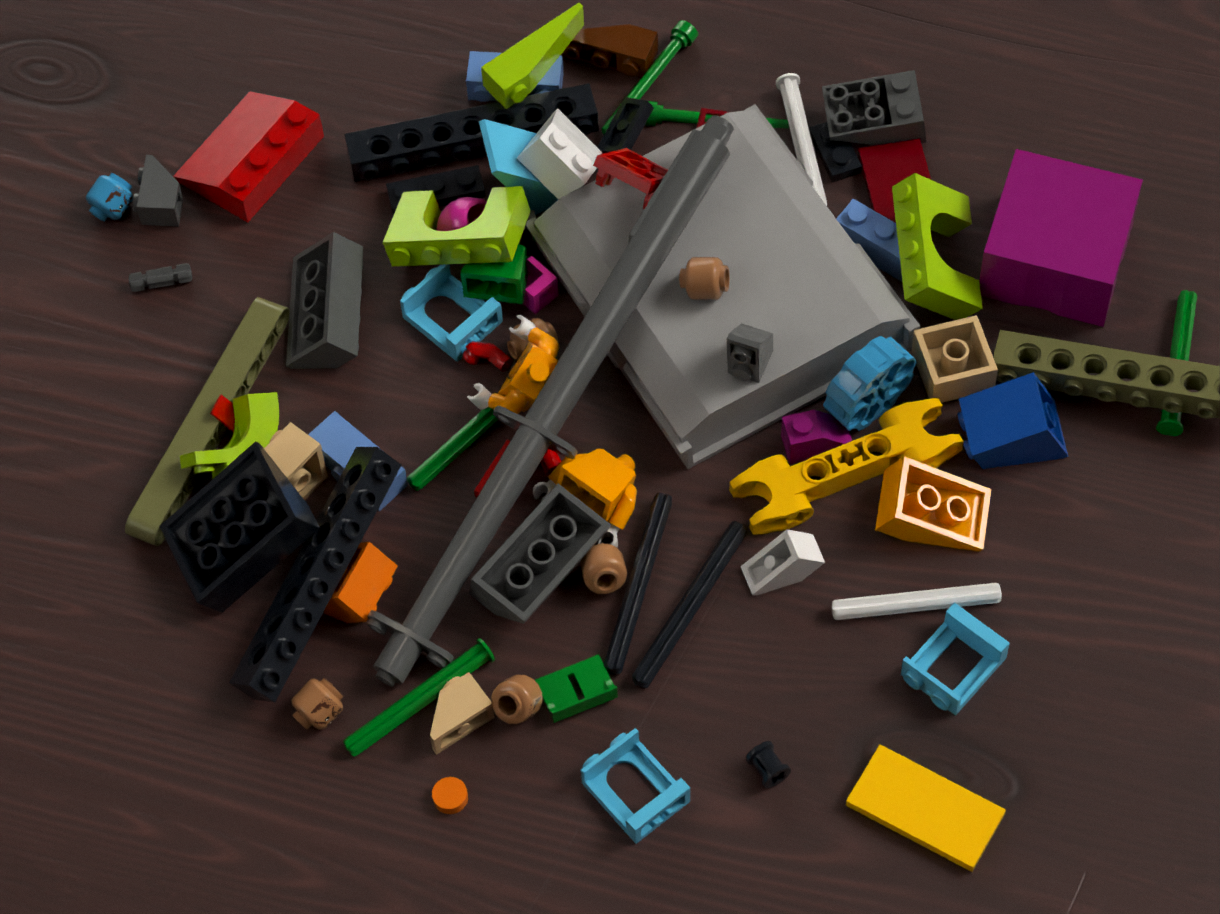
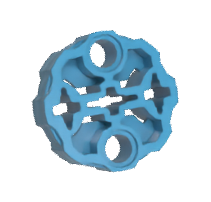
[823,336,917,431]

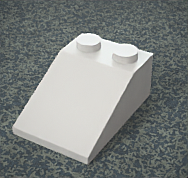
[517,108,602,200]

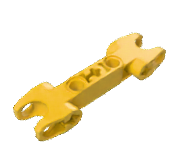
[729,398,964,535]

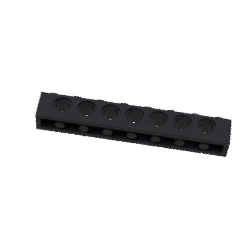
[344,83,599,182]
[229,447,402,703]

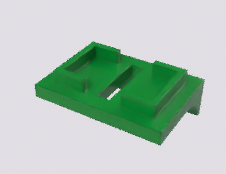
[535,654,618,723]

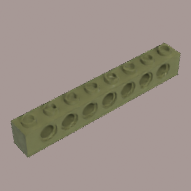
[993,330,1220,419]

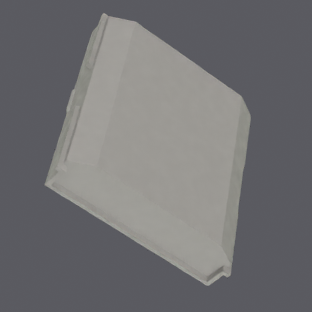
[525,104,920,469]

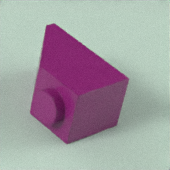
[781,410,852,465]

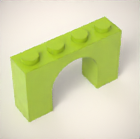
[892,173,983,320]
[383,186,531,267]

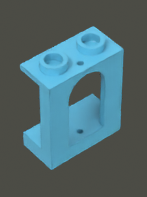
[400,264,503,362]
[901,602,1010,716]
[581,728,690,844]

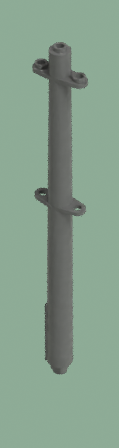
[367,115,734,687]

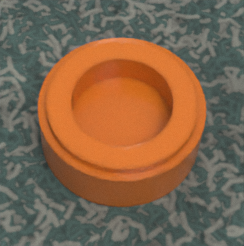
[432,777,468,814]

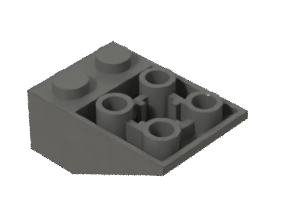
[822,70,927,145]

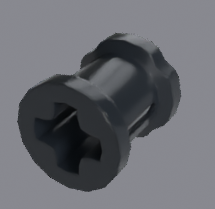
[746,741,791,788]

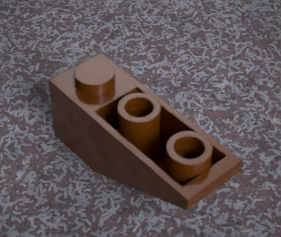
[561,24,658,78]

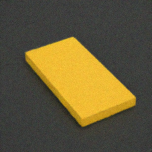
[846,744,1006,872]

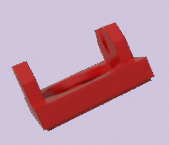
[593,148,668,209]

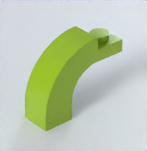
[180,392,279,479]

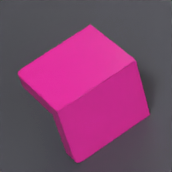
[523,256,559,314]

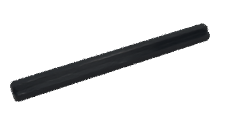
[604,492,672,675]
[632,521,747,689]

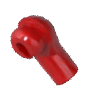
[462,341,513,372]

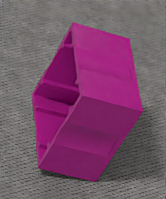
[979,149,1143,327]

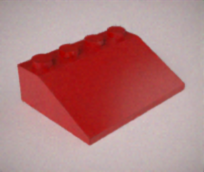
[173,92,324,223]

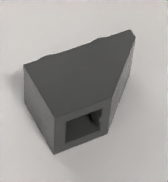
[133,155,184,227]
[727,323,773,383]

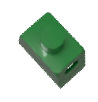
[460,242,528,304]

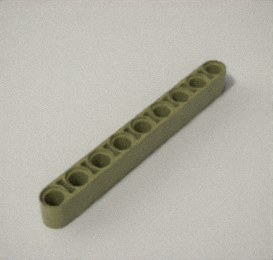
[125,297,290,546]

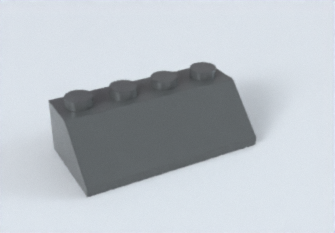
[286,232,364,369]
[469,483,611,624]

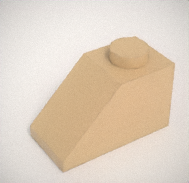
[430,672,494,755]

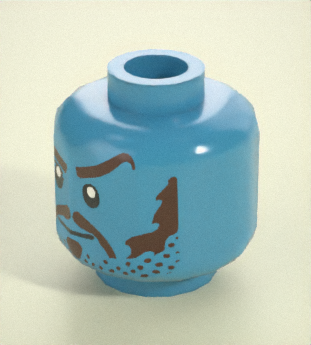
[86,173,133,222]

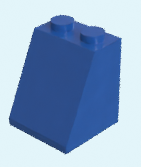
[957,372,1069,469]

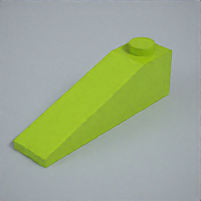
[481,3,584,109]

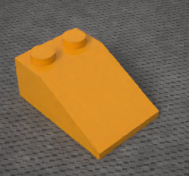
[875,457,991,552]

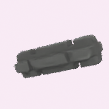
[128,263,192,292]

